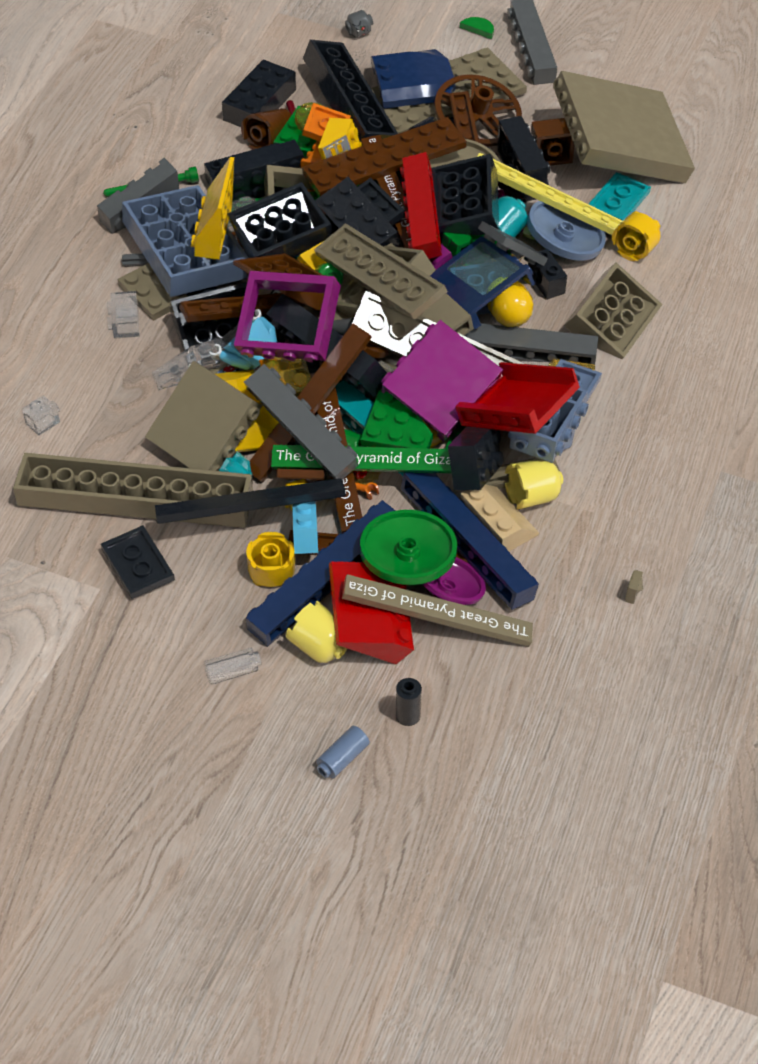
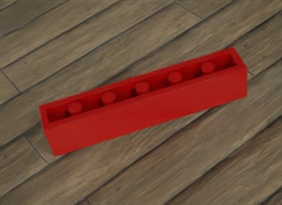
[400,152,442,259]

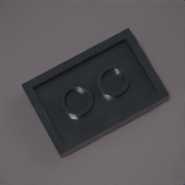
[101,525,175,599]

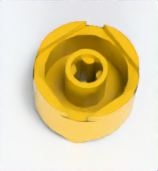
[612,211,661,261]
[246,532,295,587]

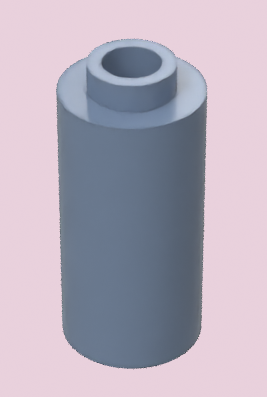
[316,725,370,779]

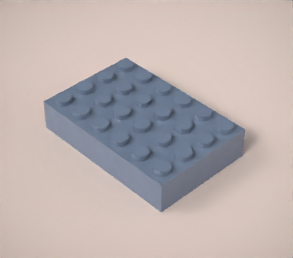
[122,185,249,297]

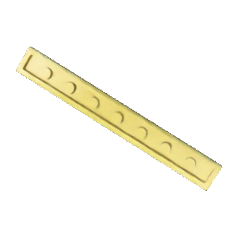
[477,153,622,235]

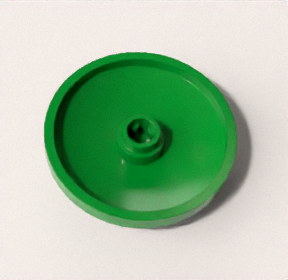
[360,510,457,585]

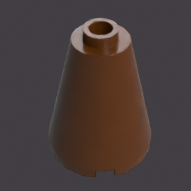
[241,108,291,149]

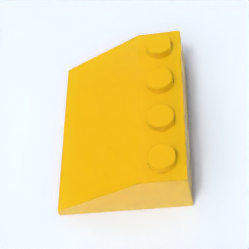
[191,157,235,260]

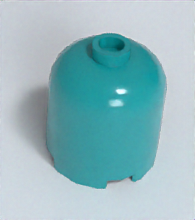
[498,196,528,238]

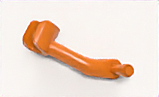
[355,482,379,500]

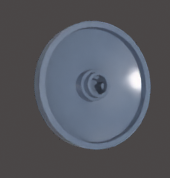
[527,201,606,261]

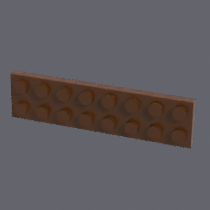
[302,117,467,197]

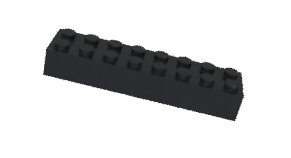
[303,39,398,142]

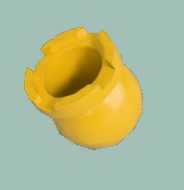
[487,279,533,327]

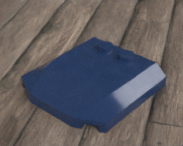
[371,49,456,109]

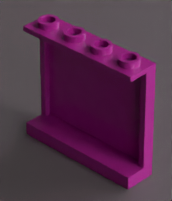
[381,320,503,442]

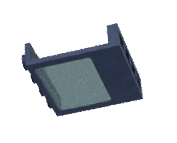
[430,236,535,330]

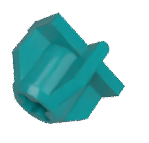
[219,451,252,474]

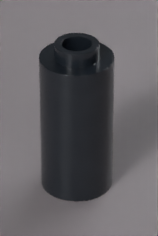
[396,678,422,726]

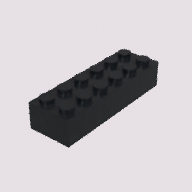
[266,294,387,397]

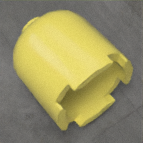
[505,459,563,510]
[286,601,347,663]

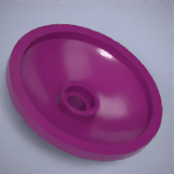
[422,557,486,605]

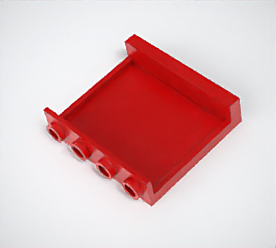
[455,362,580,434]

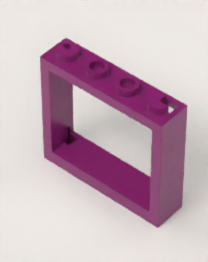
[234,271,341,363]

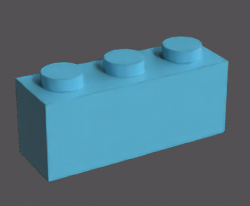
[292,501,318,554]

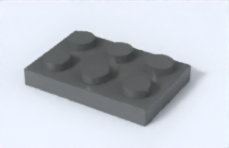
[478,221,548,266]

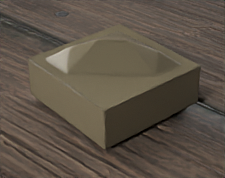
[625,570,643,604]

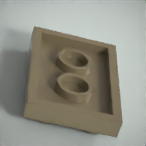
[117,263,188,321]

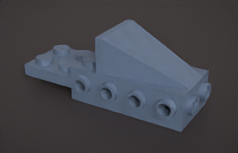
[508,359,602,463]

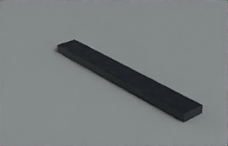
[155,478,346,524]

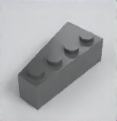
[97,158,179,234]

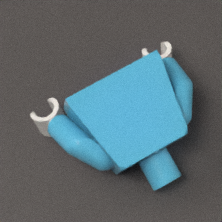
[209,309,278,370]

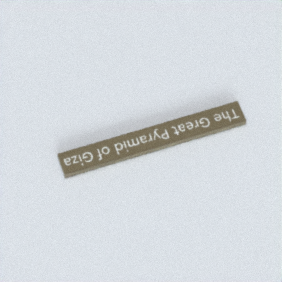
[342,574,533,647]

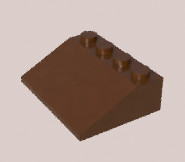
[233,253,325,311]

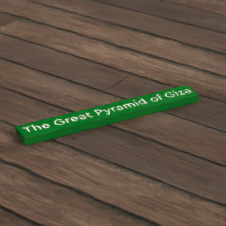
[271,445,452,474]

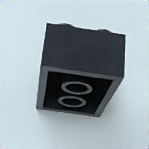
[448,426,504,490]

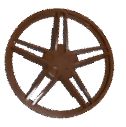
[434,74,522,147]

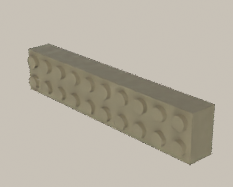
[13,453,253,528]

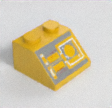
[318,118,362,160]

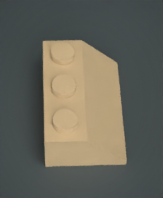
[460,484,539,552]

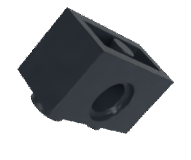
[528,249,567,300]

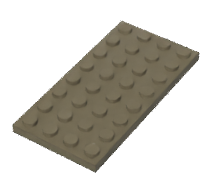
[371,47,527,134]

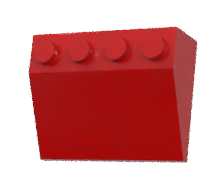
[329,561,414,664]

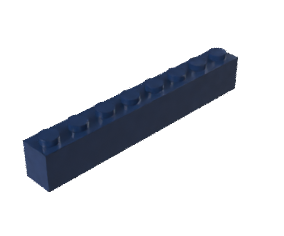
[401,472,539,610]
[246,500,396,647]

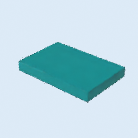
[589,172,651,221]

